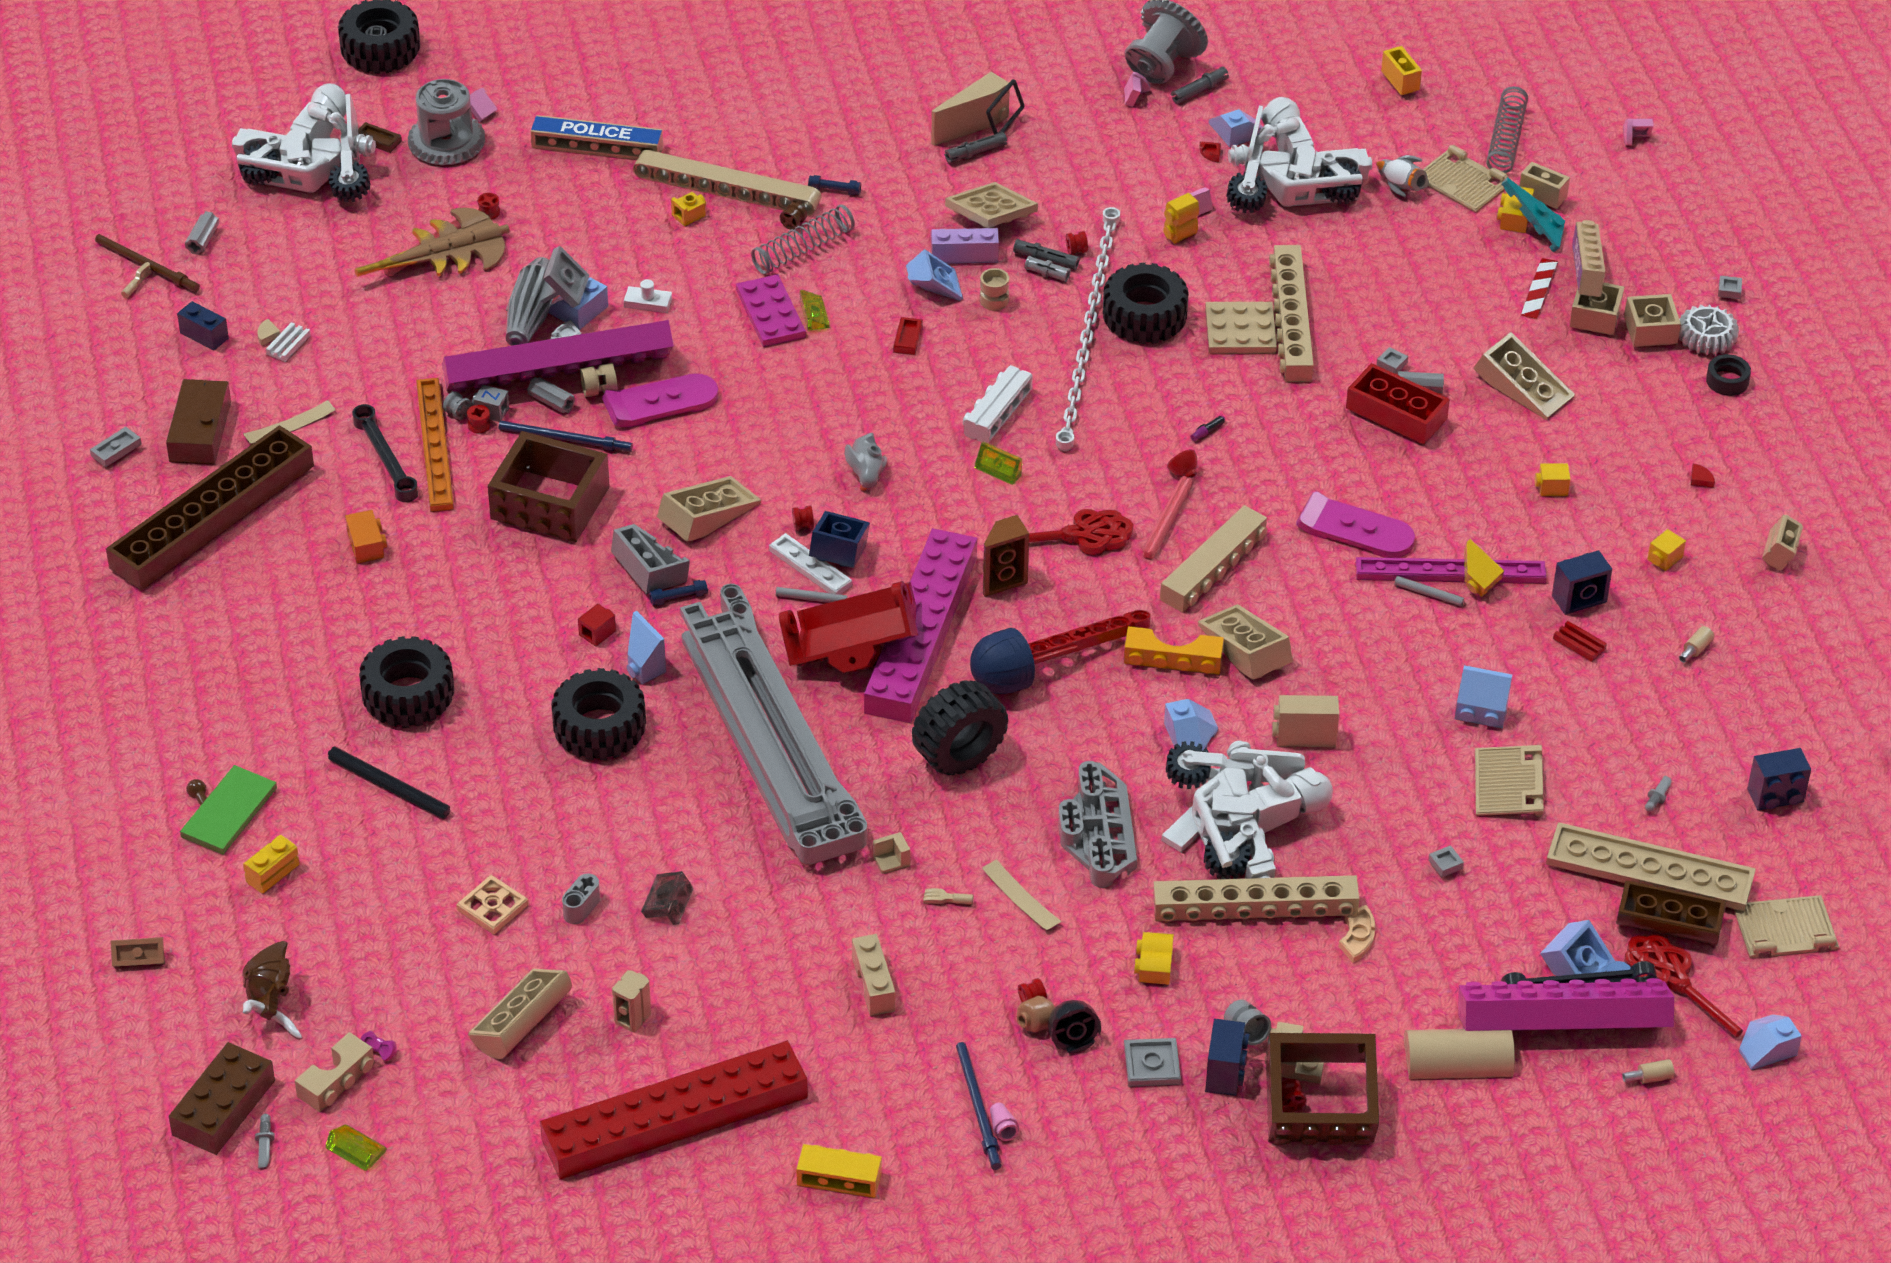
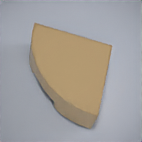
[258,319,280,345]

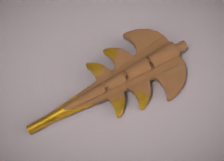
[355,208,510,277]

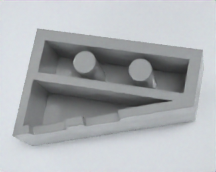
[611,524,690,594]

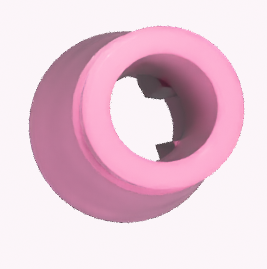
[990,1103,1019,1141]

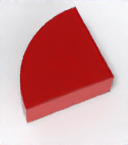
[1199,142,1221,163]
[1691,463,1715,488]

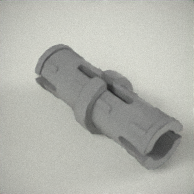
[1025,256,1071,282]

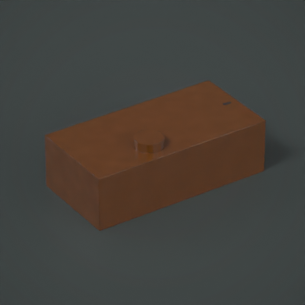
[166,379,231,465]

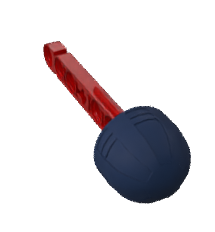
[970,610,1151,694]

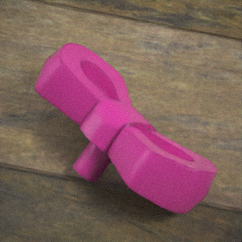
[361,1031,397,1061]

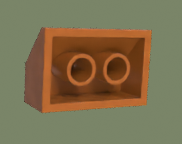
[983,515,1029,597]

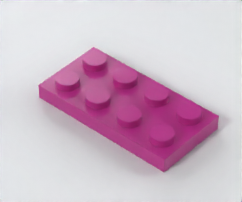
[736,274,806,347]

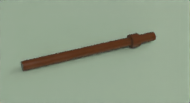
[95,234,200,292]

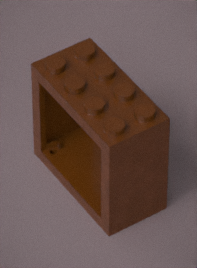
[488,431,610,542]
[1266,1033,1379,1145]

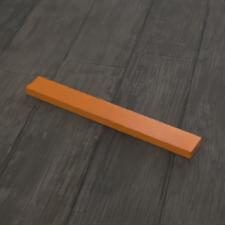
[416,378,454,512]

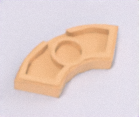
[1338,905,1375,963]

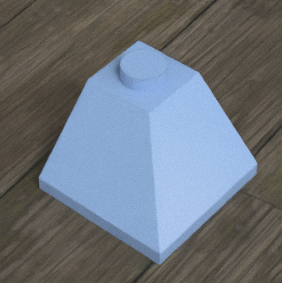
[906,249,963,301]
[627,611,666,684]

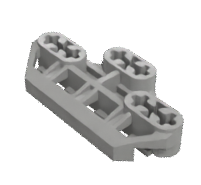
[1058,761,1137,888]

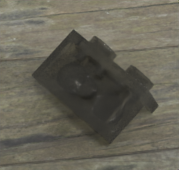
[641,871,693,925]

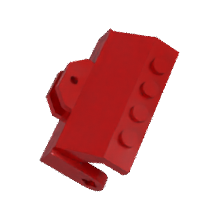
[779,581,918,673]

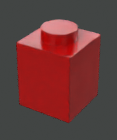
[578,603,616,646]

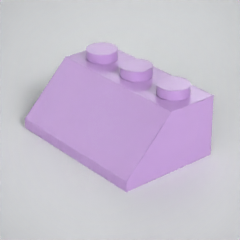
[930,228,999,264]

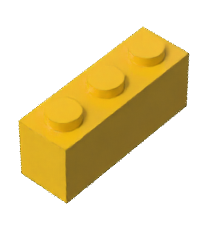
[796,1144,882,1198]

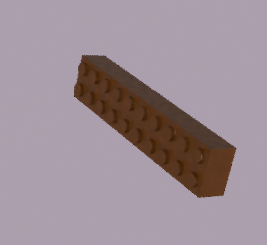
[106,425,314,591]

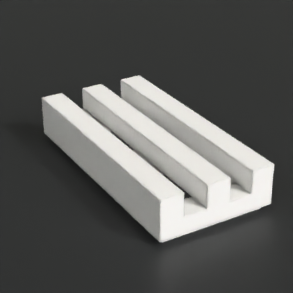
[266,322,311,362]

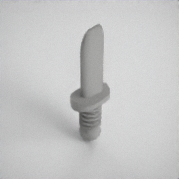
[1645,776,1672,812]
[255,1114,275,1168]

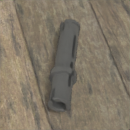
[1171,66,1229,104]
[944,132,1007,163]
[1013,239,1080,270]

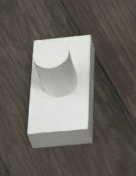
[623,279,672,313]

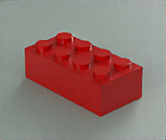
[1346,363,1450,445]

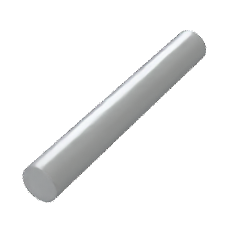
[1394,576,1465,607]
[776,587,848,603]

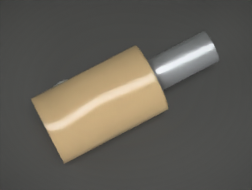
[1679,626,1715,663]
[1622,1059,1674,1084]

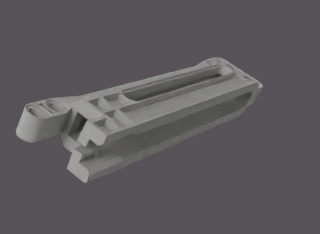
[680,583,867,864]

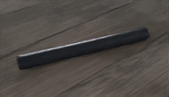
[328,746,450,819]

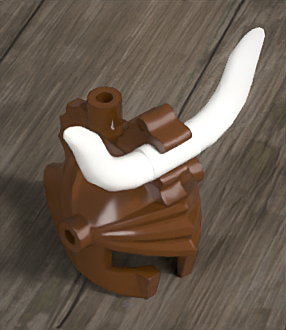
[242,941,302,1039]

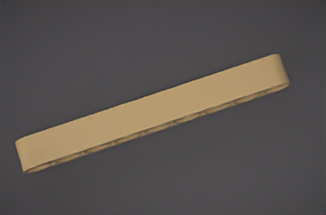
[633,150,822,216]

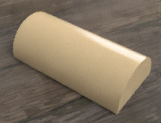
[468,969,572,1059]
[1404,1029,1515,1079]

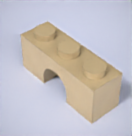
[852,934,895,1016]
[295,1032,374,1112]

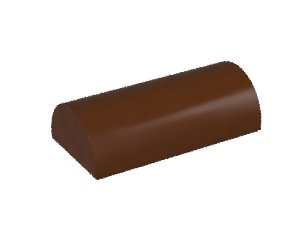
[1616,881,1726,946]

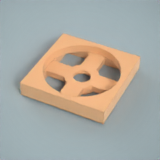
[456,875,529,935]

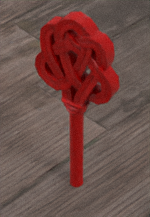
[1029,509,1134,555]
[1624,935,1743,1038]

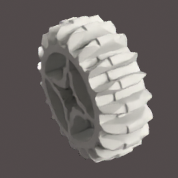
[1679,304,1739,356]

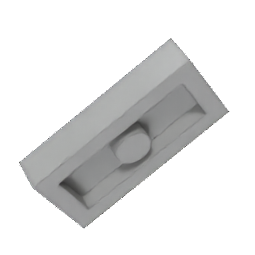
[90,427,142,467]

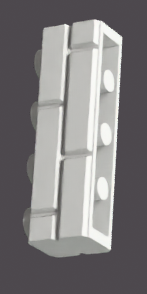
[963,365,1033,444]

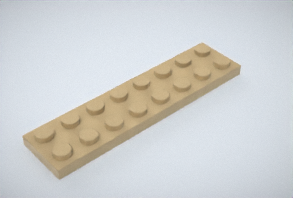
[1546,822,1756,911]

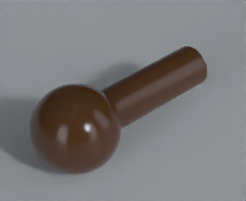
[186,779,207,806]

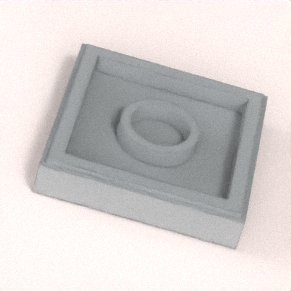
[1124,1038,1181,1087]

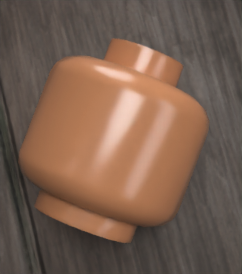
[1017,996,1055,1034]

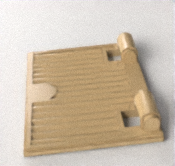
[1423,145,1509,212]
[1475,745,1544,817]
[1734,895,1839,958]

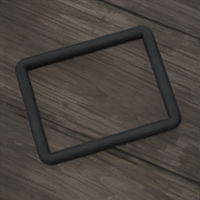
[986,79,1025,135]

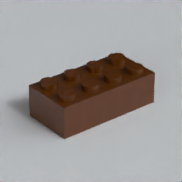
[168,1042,275,1155]

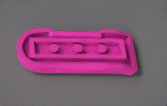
[602,374,718,427]
[1296,491,1415,558]

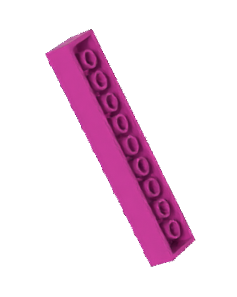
[442,320,674,393]
[864,528,977,724]

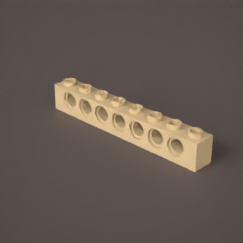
[1269,245,1313,382]
[1153,875,1359,921]

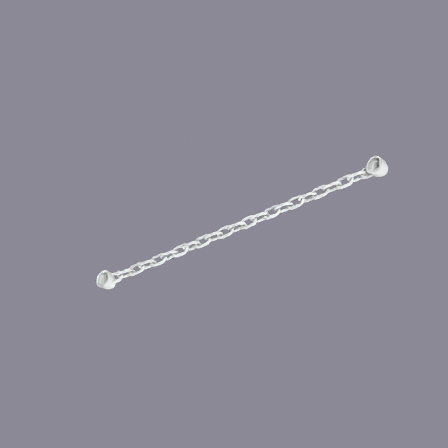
[1056,207,1120,451]

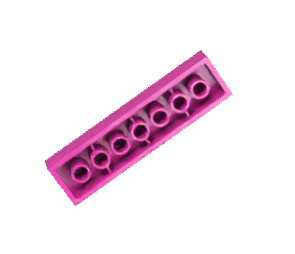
[1458,978,1674,1031]

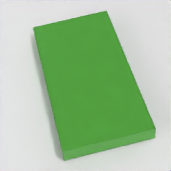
[180,765,277,855]

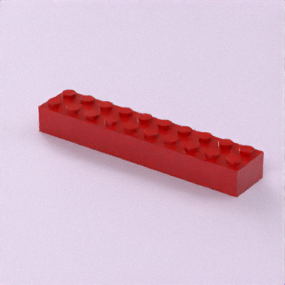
[540,1040,808,1180]

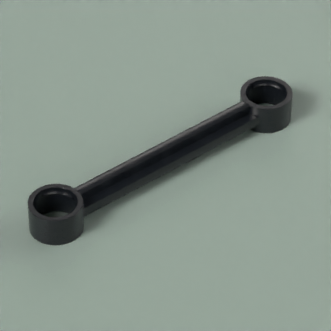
[352,404,418,502]
[1501,961,1657,984]

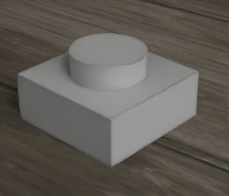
[1718,276,1742,299]
[1377,347,1408,374]
[1428,845,1464,877]

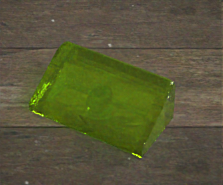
[800,290,830,331]
[975,442,1022,485]
[326,1124,387,1171]

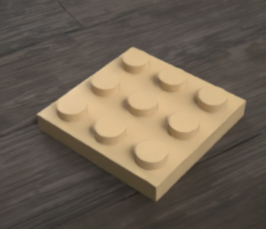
[945,182,1038,228]
[1205,301,1277,354]

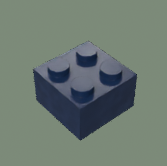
[809,511,870,568]
[1552,550,1612,615]
[1747,748,1811,811]
[1205,1018,1249,1096]

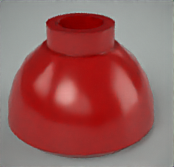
[1167,449,1198,478]

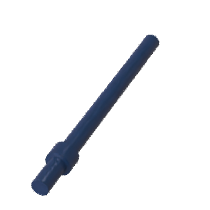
[498,421,633,452]
[956,1042,1002,1170]

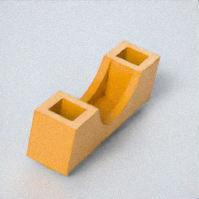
[1124,626,1224,675]

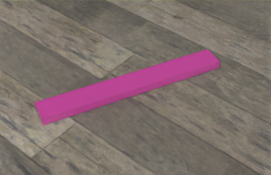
[1355,557,1546,584]

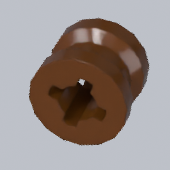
[780,202,807,230]

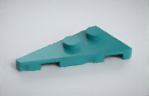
[1501,177,1565,252]

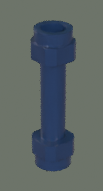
[808,175,862,196]
[649,580,708,606]

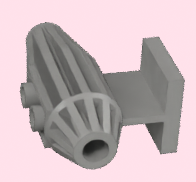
[506,246,590,346]

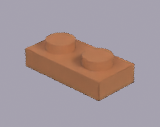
[111,937,165,967]

